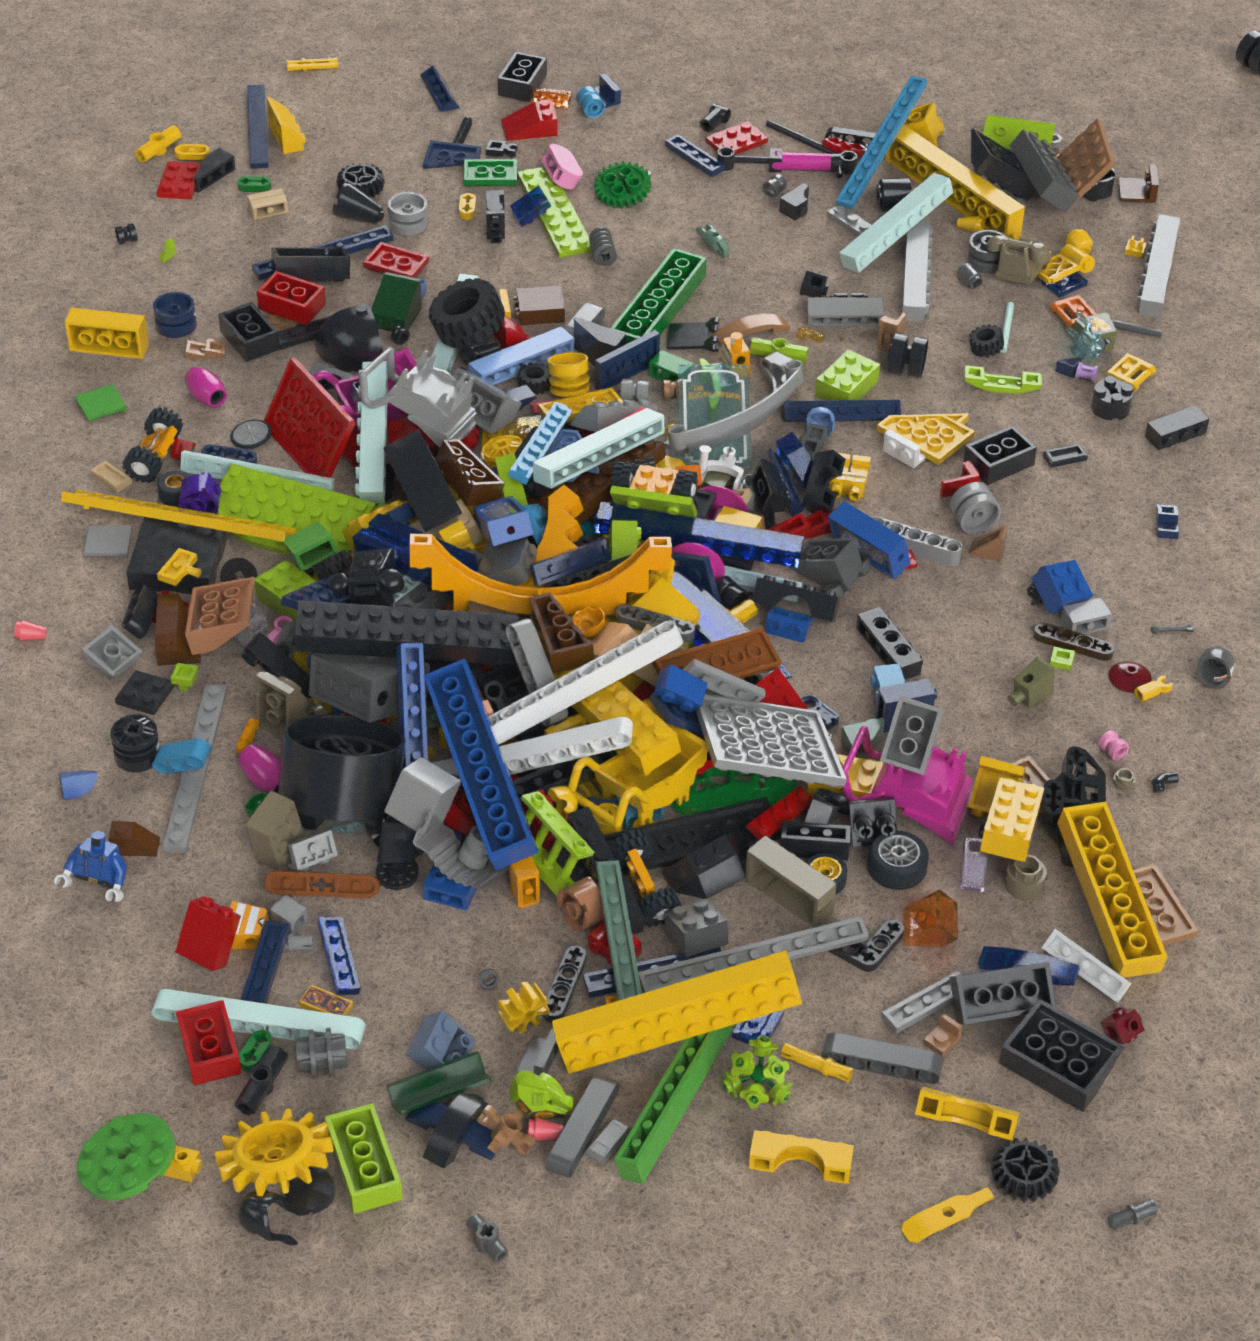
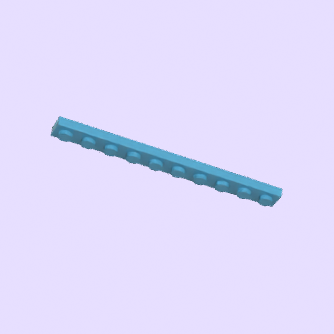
[836,76,928,209]

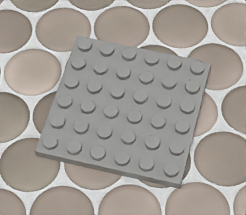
[696,694,847,787]

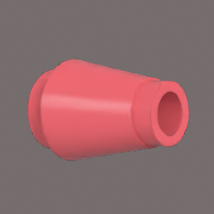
[14,620,47,641]
[526,1117,563,1142]

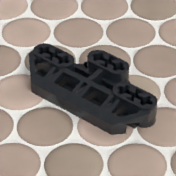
[1039,746,1106,867]

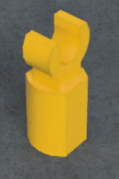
[1134,676,1173,702]

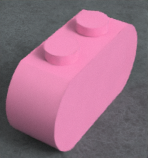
[541,144,583,190]

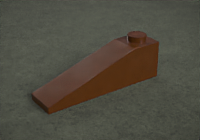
[155,593,201,666]

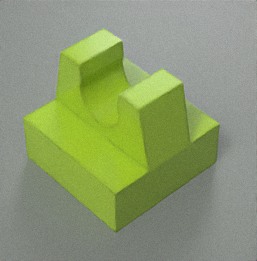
[171,663,199,691]

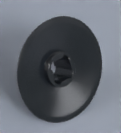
[220,558,258,587]

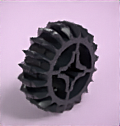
[336,163,385,198]
[991,1138,1060,1203]

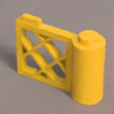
[1037,244,1095,284]

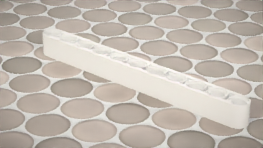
[489,620,683,744]
[432,717,633,780]

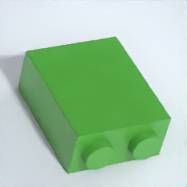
[283,522,339,571]

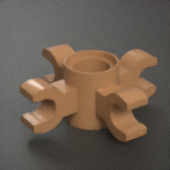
[477,1105,536,1156]

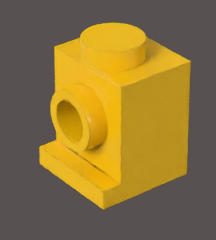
[164,1145,203,1182]

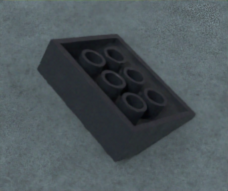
[971,128,1036,201]
[999,999,1124,1112]

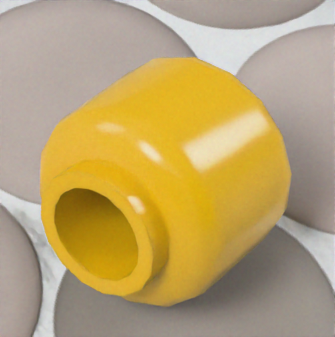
[1066,229,1093,254]

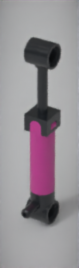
[717,147,857,178]

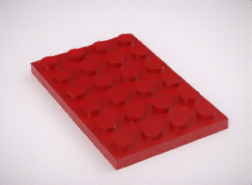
[264,358,356,478]

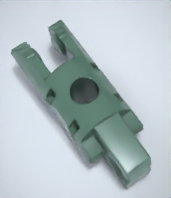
[695,223,730,258]

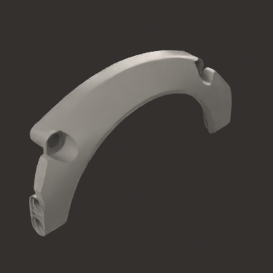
[664,351,804,457]

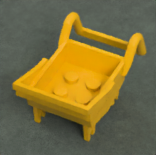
[568,713,709,828]

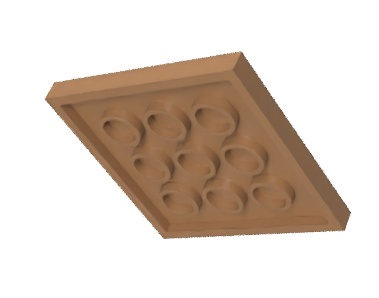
[1057,118,1116,207]

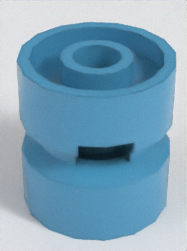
[576,86,605,118]

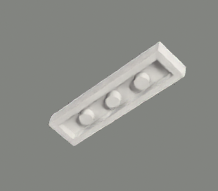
[1042,929,1132,1003]

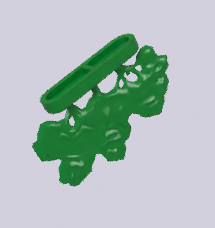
[672,767,797,816]

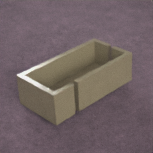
[745,836,836,928]

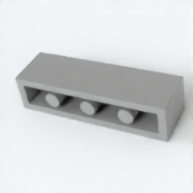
[806,297,883,326]

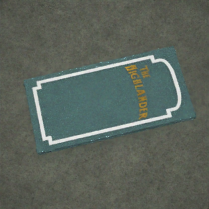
[678,365,752,470]

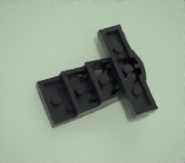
[475,665,577,741]

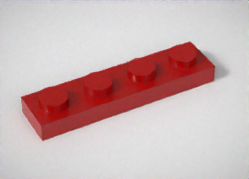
[746,786,814,840]

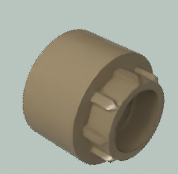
[1005,854,1047,900]

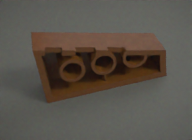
[435,439,505,506]

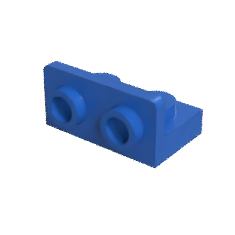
[765,607,814,643]

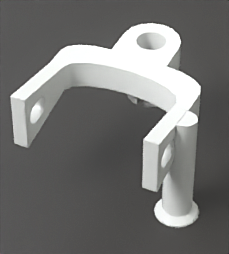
[699,445,744,490]

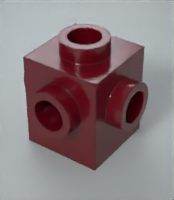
[1100,1006,1145,1044]

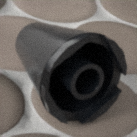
[332,182,385,224]

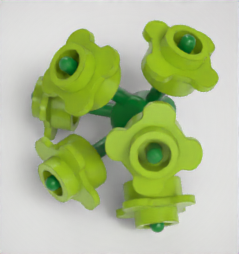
[722,1036,793,1109]

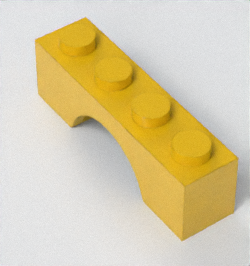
[915,1087,1020,1141]
[749,1130,854,1184]

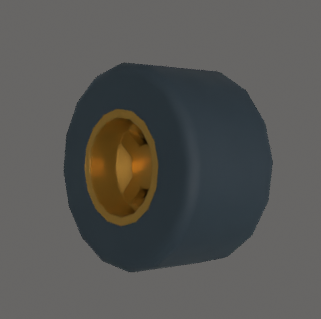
[157,470,191,507]

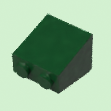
[371,272,422,332]

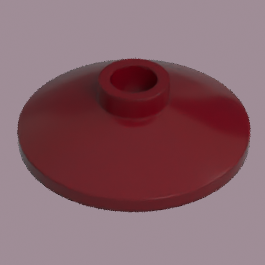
[1109,661,1152,693]

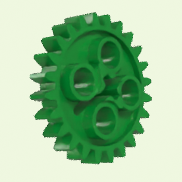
[594,161,652,209]

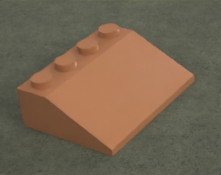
[185,577,255,655]

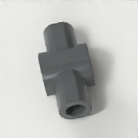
[466,1214,508,1262]

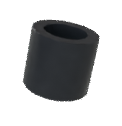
[876,177,912,211]

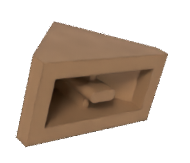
[970,525,1008,561]

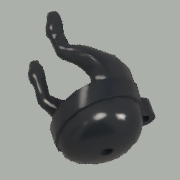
[238,1190,310,1245]

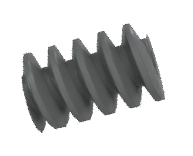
[589,227,617,266]

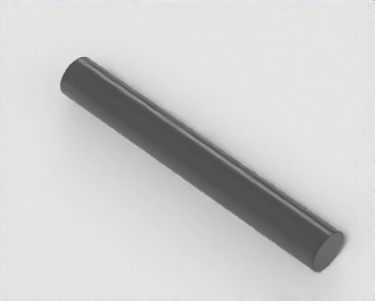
[1112,320,1162,338]

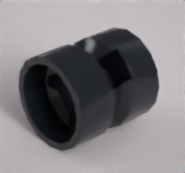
[716,575,749,610]

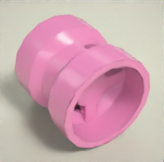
[1098,730,1129,761]

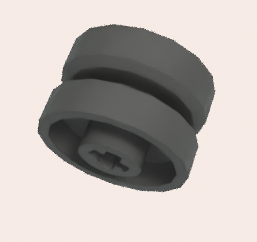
[967,230,1008,274]

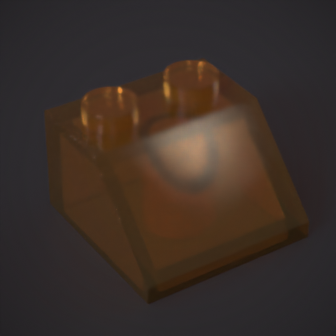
[904,889,958,948]

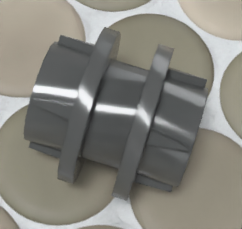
[296,1027,348,1079]

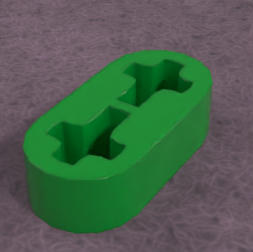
[237,176,272,192]
[239,1030,273,1072]

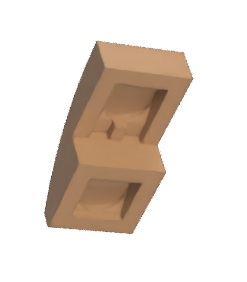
[184,338,226,359]

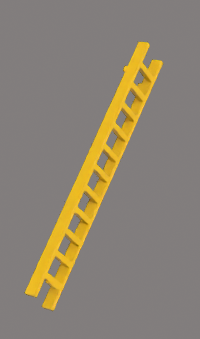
[61,489,298,541]

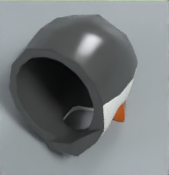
[1197,646,1235,689]

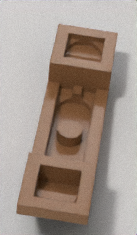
[714,314,790,346]

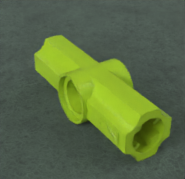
[750,338,809,364]

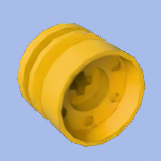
[548,352,590,397]
[482,435,522,469]

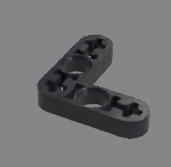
[828,919,904,972]

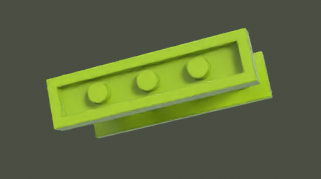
[521,791,595,896]

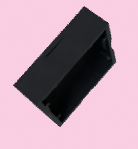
[126,517,227,594]

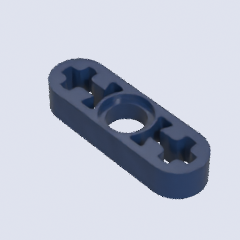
[201,444,258,464]

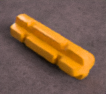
[235,718,260,754]

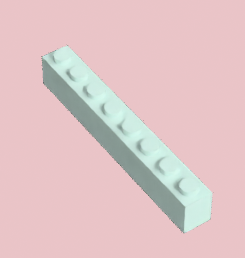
[839,173,953,273]
[355,361,388,503]
[533,408,665,488]

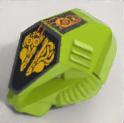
[509,1070,574,1120]

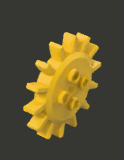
[215,1108,334,1196]

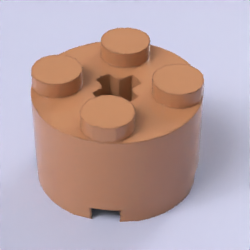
[557,876,604,931]

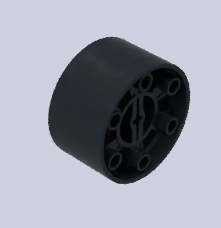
[278,715,406,822]

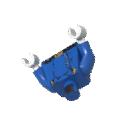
[54,831,127,902]

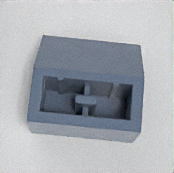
[406,1010,476,1070]

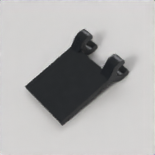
[667,317,720,352]

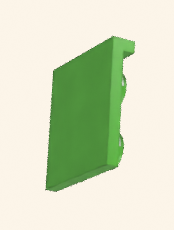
[75,384,127,421]

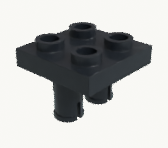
[848,797,897,847]

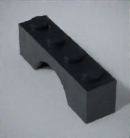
[752,575,841,622]

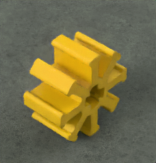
[497,981,550,1033]

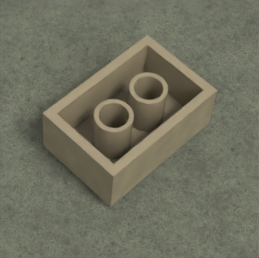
[245,791,305,871]

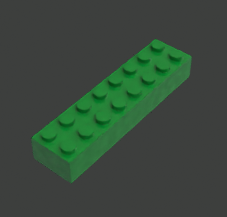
[611,248,707,344]

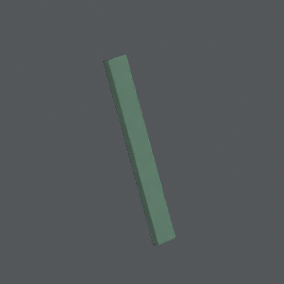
[595,860,642,1001]

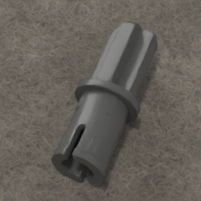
[1107,1199,1158,1230]

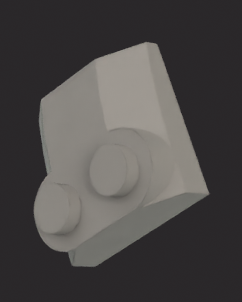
[81,625,143,678]

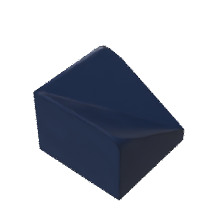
[1055,357,1082,378]

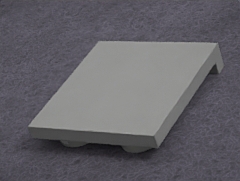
[84,526,133,559]

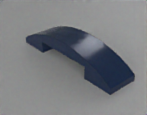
[406,1102,499,1160]

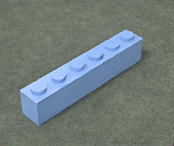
[468,327,574,385]

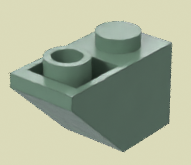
[841,717,885,758]

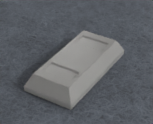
[584,1118,632,1166]

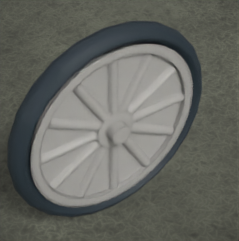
[231,419,272,449]

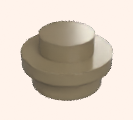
[1113,768,1136,789]

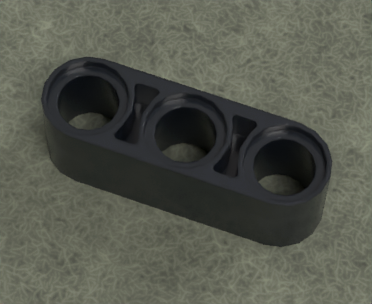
[122,583,158,639]

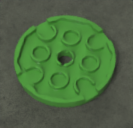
[77,1113,176,1201]

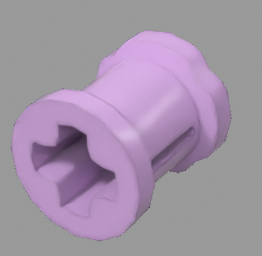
[1075,362,1098,383]

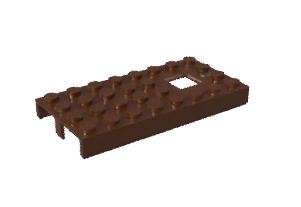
[526,439,666,525]

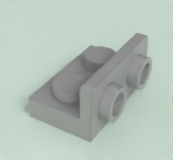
[287,829,338,871]

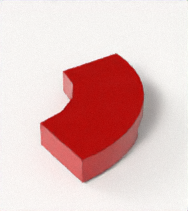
[822,137,867,157]

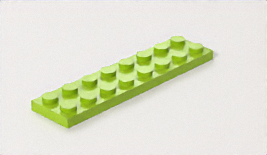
[517,166,592,258]

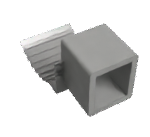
[384,757,509,888]

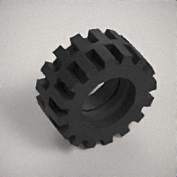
[969,324,1004,357]
[518,362,552,395]
[312,550,352,580]

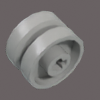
[388,192,428,236]
[949,482,1002,534]

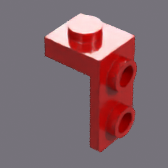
[940,461,980,498]

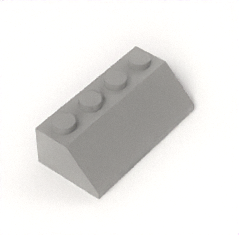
[453,367,522,434]
[571,399,657,432]

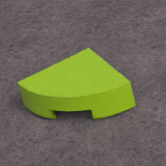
[159,238,176,263]

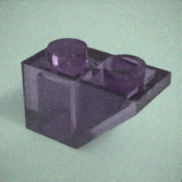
[960,837,988,892]

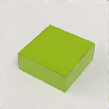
[1050,647,1075,671]

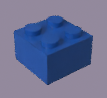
[1031,560,1093,614]

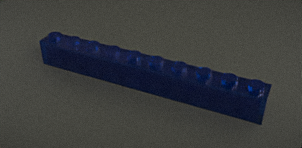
[595,501,804,568]

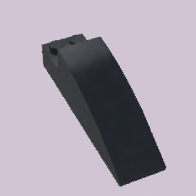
[383,429,462,532]

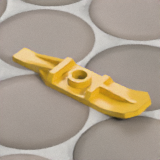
[901,1187,994,1243]

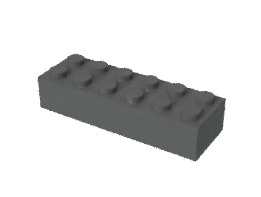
[1010,129,1080,213]

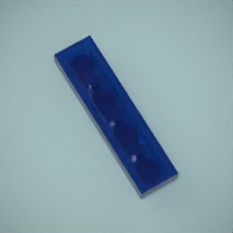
[318,917,361,995]

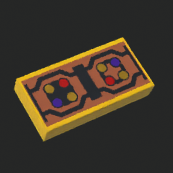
[299,985,353,1016]

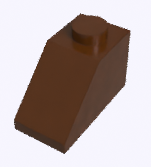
[108,821,160,857]

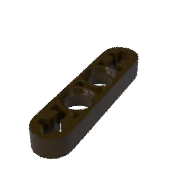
[1034,623,1115,661]

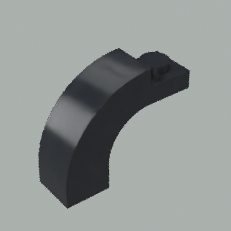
[423,1092,490,1169]

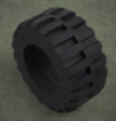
[429,278,505,349]

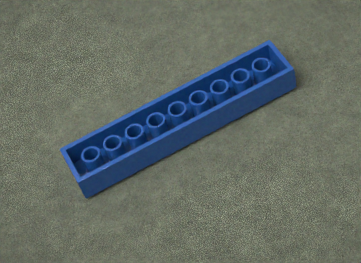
[424,658,539,870]

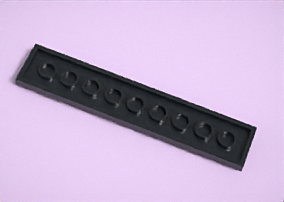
[551,797,781,882]

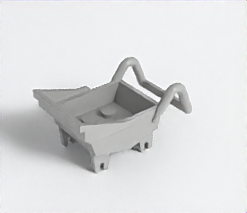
[359,347,477,448]

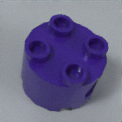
[178,472,221,514]

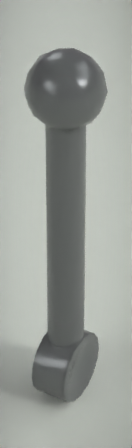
[1150,624,1194,634]

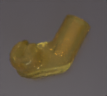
[796,327,825,343]

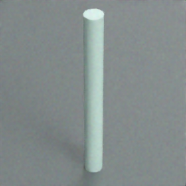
[1000,302,1014,353]

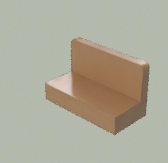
[877,313,906,353]

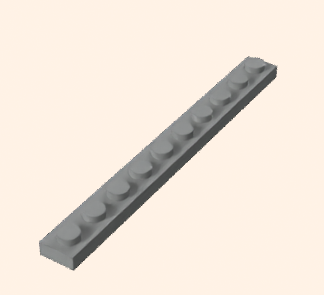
[163,684,228,853]
[638,916,869,993]

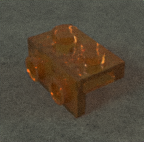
[534,88,572,108]

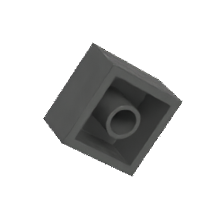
[664,899,729,957]

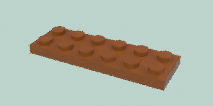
[652,627,782,690]

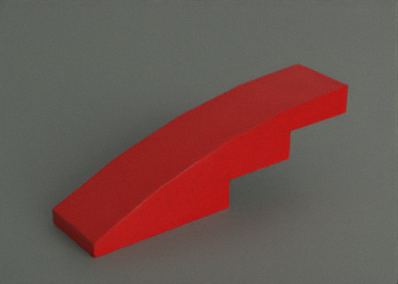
[766,509,835,546]

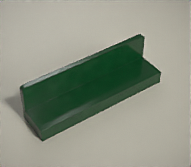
[386,1051,492,1115]

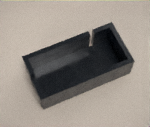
[271,247,350,281]

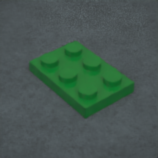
[464,159,517,186]

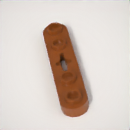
[264,870,380,898]

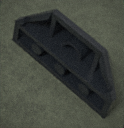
[662,830,750,899]

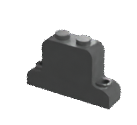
[478,537,537,586]

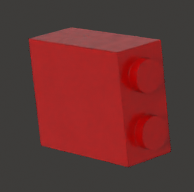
[175,896,241,971]

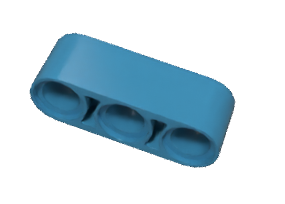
[152,739,212,774]

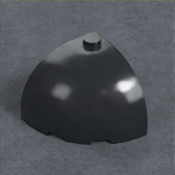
[316,304,383,373]

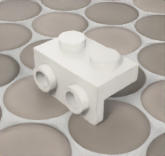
[883,429,925,468]

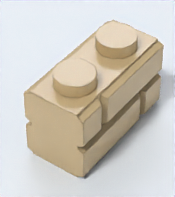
[247,188,288,220]

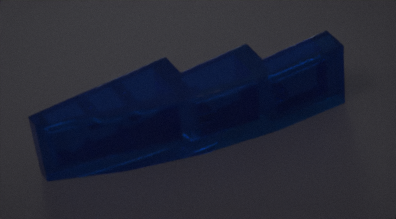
[978,946,1080,986]

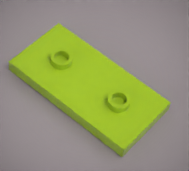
[983,115,1056,152]
[610,486,697,519]

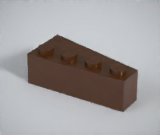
[529,592,595,673]

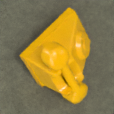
[904,102,944,147]

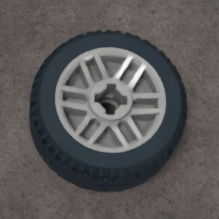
[867,831,929,890]

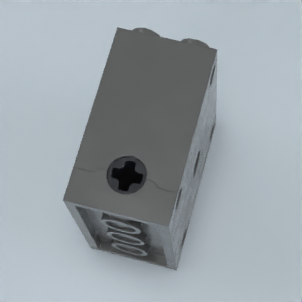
[309,653,430,723]

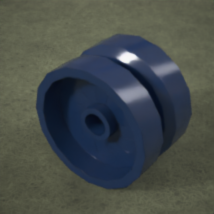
[153,292,197,338]

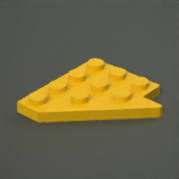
[877,413,975,465]

